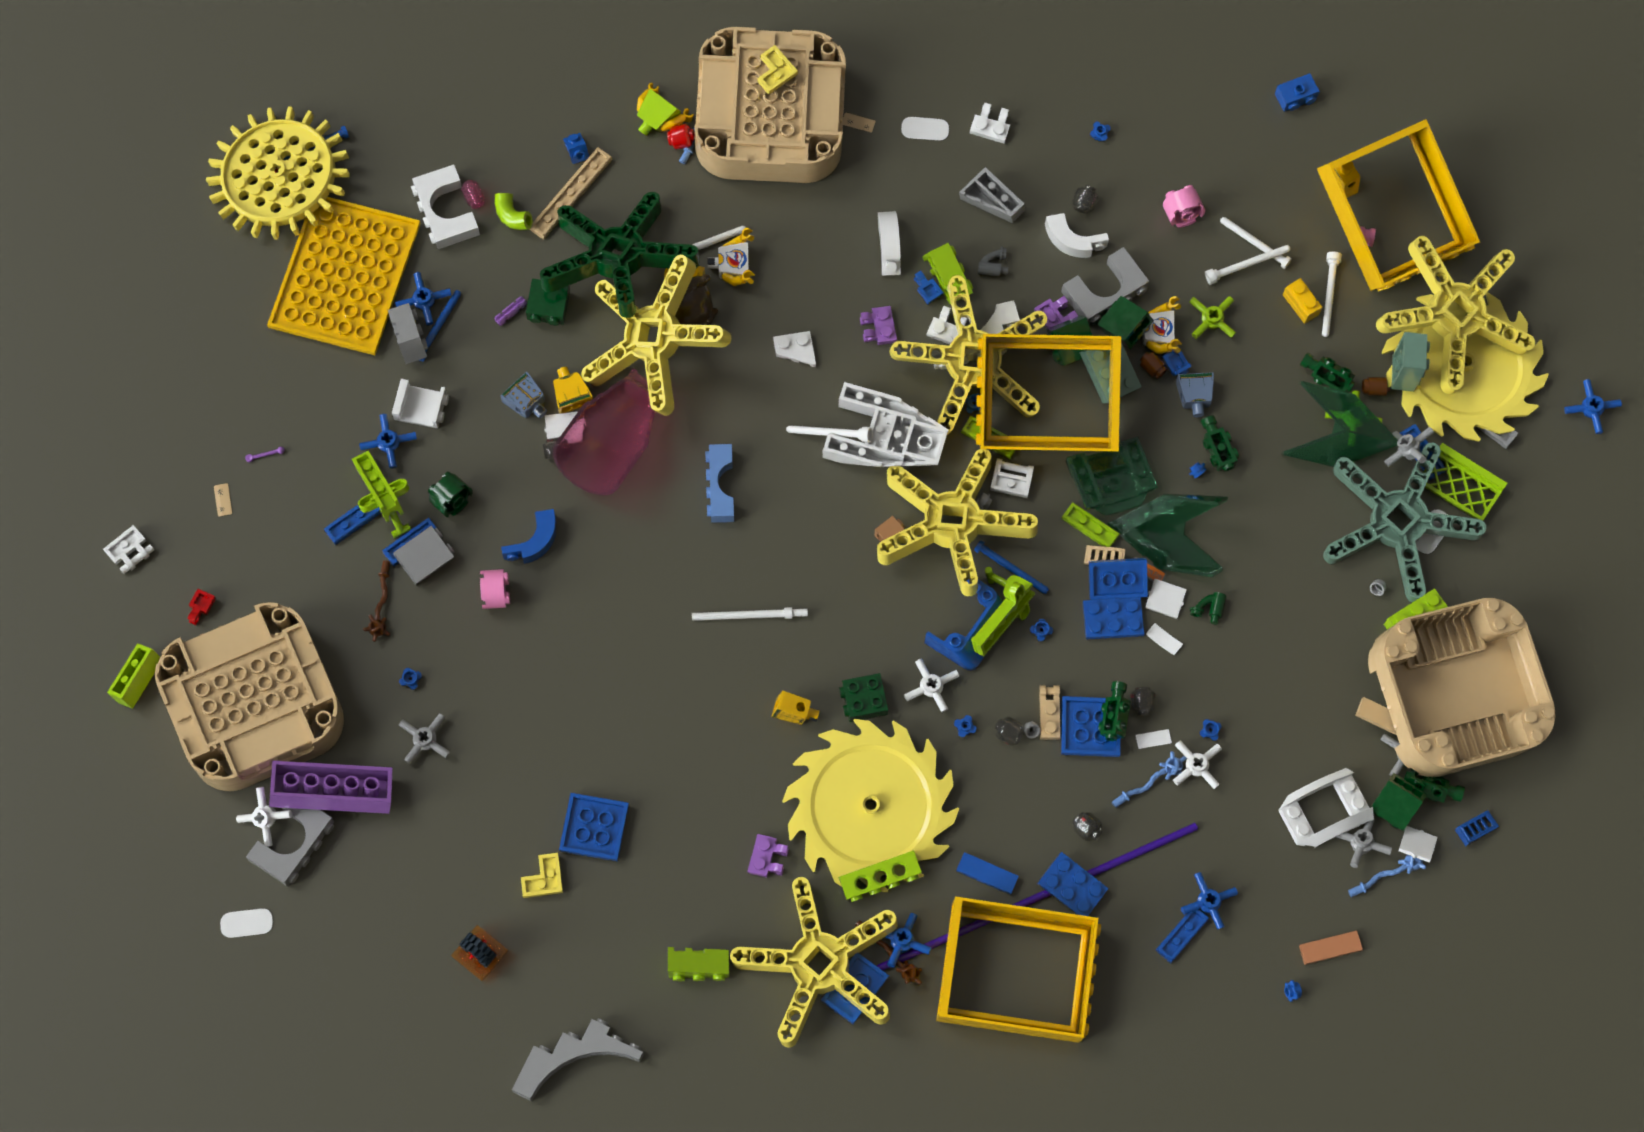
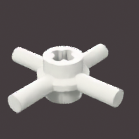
[904,659,959,713]
[1173,740,1222,789]
[236,787,292,846]

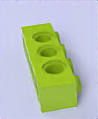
[838,850,922,902]

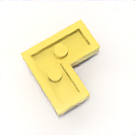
[757,45,798,94]
[521,853,563,898]

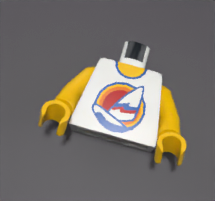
[707,228,755,286]
[1142,296,1182,354]

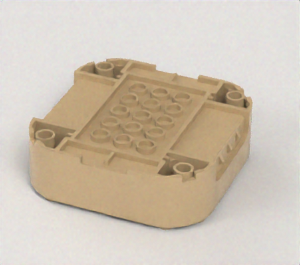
[695,27,846,183]
[1368,598,1555,777]
[155,602,344,791]

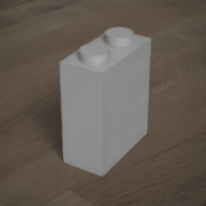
[393,526,455,585]

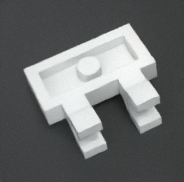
[970,103,1010,144]
[927,306,968,345]

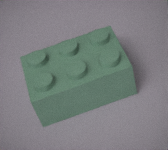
[1391,332,1430,392]
[1079,342,1141,404]

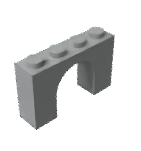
[1061,247,1149,324]
[246,808,334,887]

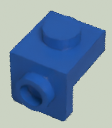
[563,133,589,164]
[1162,350,1192,376]

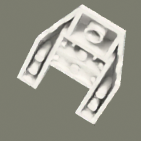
[823,382,948,467]

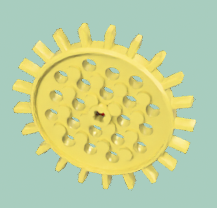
[206,106,350,240]

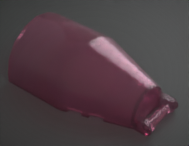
[553,368,661,495]

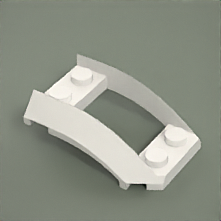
[1278,768,1374,848]

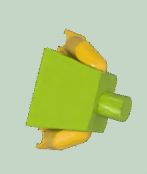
[637,83,694,136]

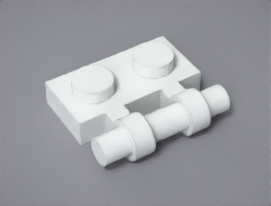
[103,525,154,574]

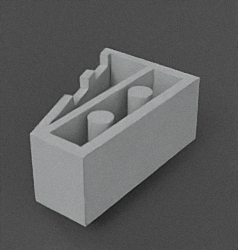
[959,167,1025,223]
[388,303,428,364]

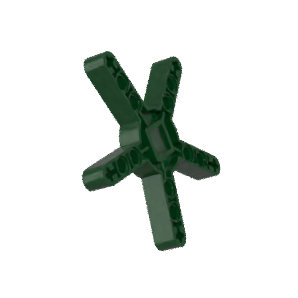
[540,192,700,318]

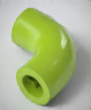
[495,193,533,230]

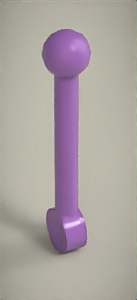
[245,447,285,463]

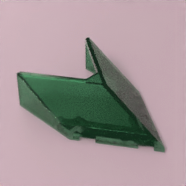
[1281,381,1398,467]
[1107,494,1228,577]

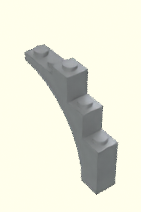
[512,1018,644,1101]

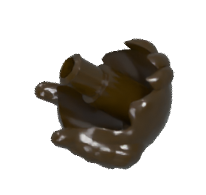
[657,274,718,325]

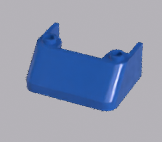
[924,579,1003,671]

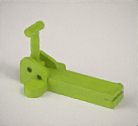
[352,450,411,539]
[971,567,1035,657]

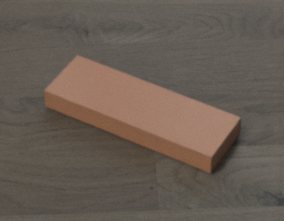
[1299,931,1363,965]

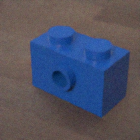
[1275,73,1320,112]

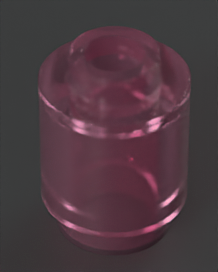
[461,180,485,209]

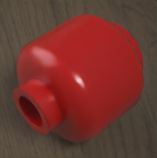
[667,124,695,150]

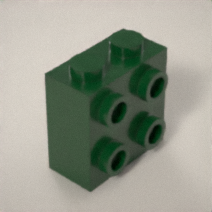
[526,278,570,326]
[1098,296,1154,350]
[1047,316,1092,366]
[839,673,888,722]
[1370,773,1427,831]

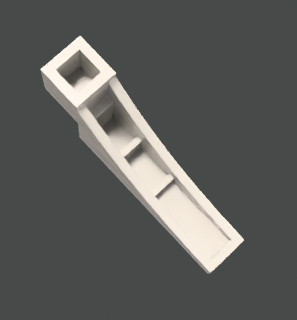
[934,300,1020,370]

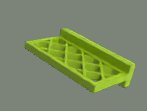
[1423,443,1507,521]

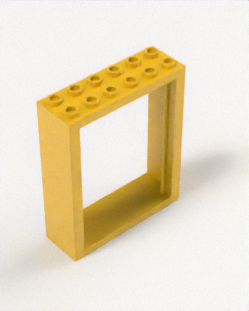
[1317,119,1480,292]
[976,334,1121,451]
[936,896,1101,1043]

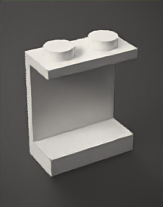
[392,379,449,429]

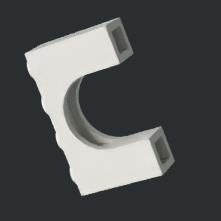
[411,165,480,249]

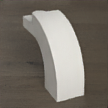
[878,211,901,276]
[1045,213,1109,258]

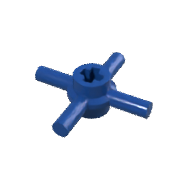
[395,272,452,325]
[1564,379,1622,434]
[359,414,417,469]
[1181,872,1238,930]
[873,913,931,968]

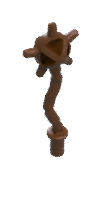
[363,560,390,642]
[855,920,922,985]

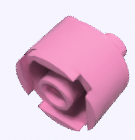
[1163,185,1205,228]
[480,569,510,609]

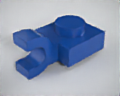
[914,270,943,305]

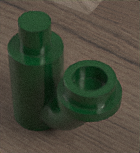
[1190,592,1227,625]

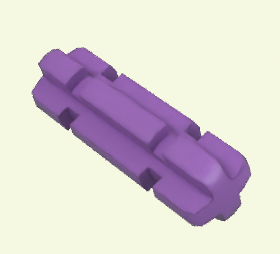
[494,296,527,326]

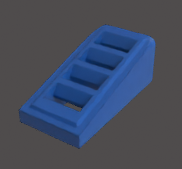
[1455,810,1499,847]

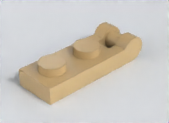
[1039,685,1060,740]

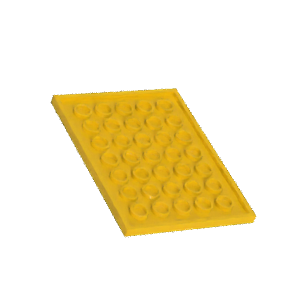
[267,197,421,356]

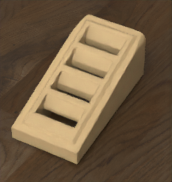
[1084,545,1126,565]

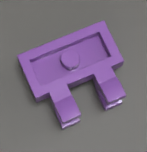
[1034,296,1078,329]
[860,306,897,345]
[747,834,789,878]

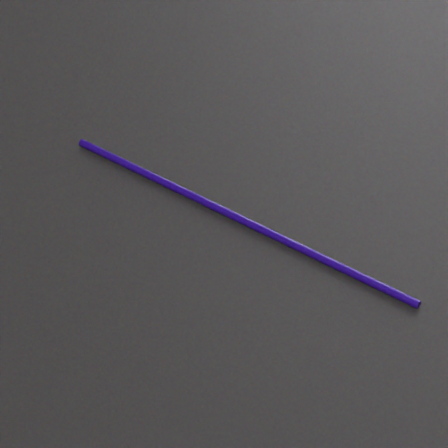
[876,823,1198,971]

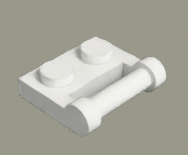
[990,458,1034,498]

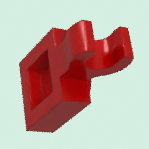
[187,589,216,626]

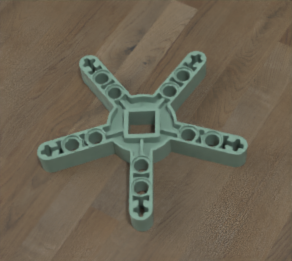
[1323,443,1486,602]

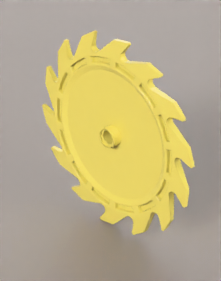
[1381,292,1549,442]
[782,719,959,892]

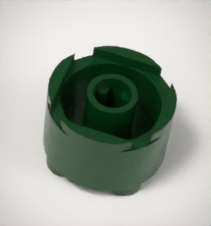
[428,471,473,518]

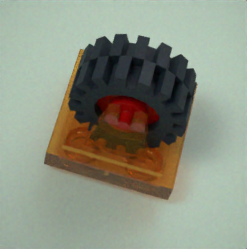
[451,925,508,982]

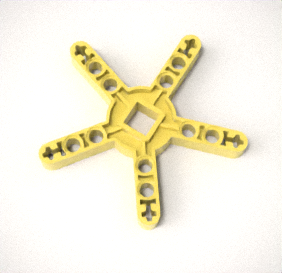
[1376,236,1535,394]
[581,255,732,416]
[889,275,1047,435]
[877,449,1038,596]
[730,877,898,1048]

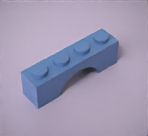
[705,444,734,523]

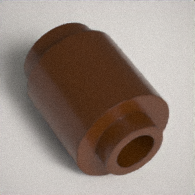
[1140,352,1168,380]
[1362,377,1390,396]

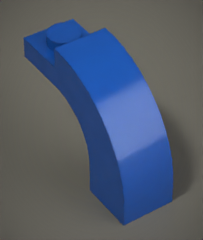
[501,509,557,564]

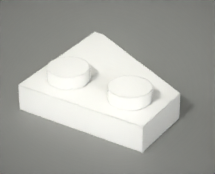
[773,331,816,367]

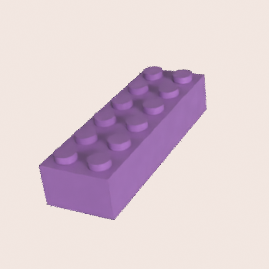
[269,761,392,814]

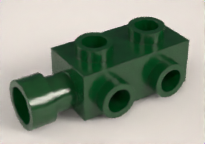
[1300,352,1356,395]
[1201,415,1239,472]
[1098,681,1131,741]
[1404,768,1465,803]

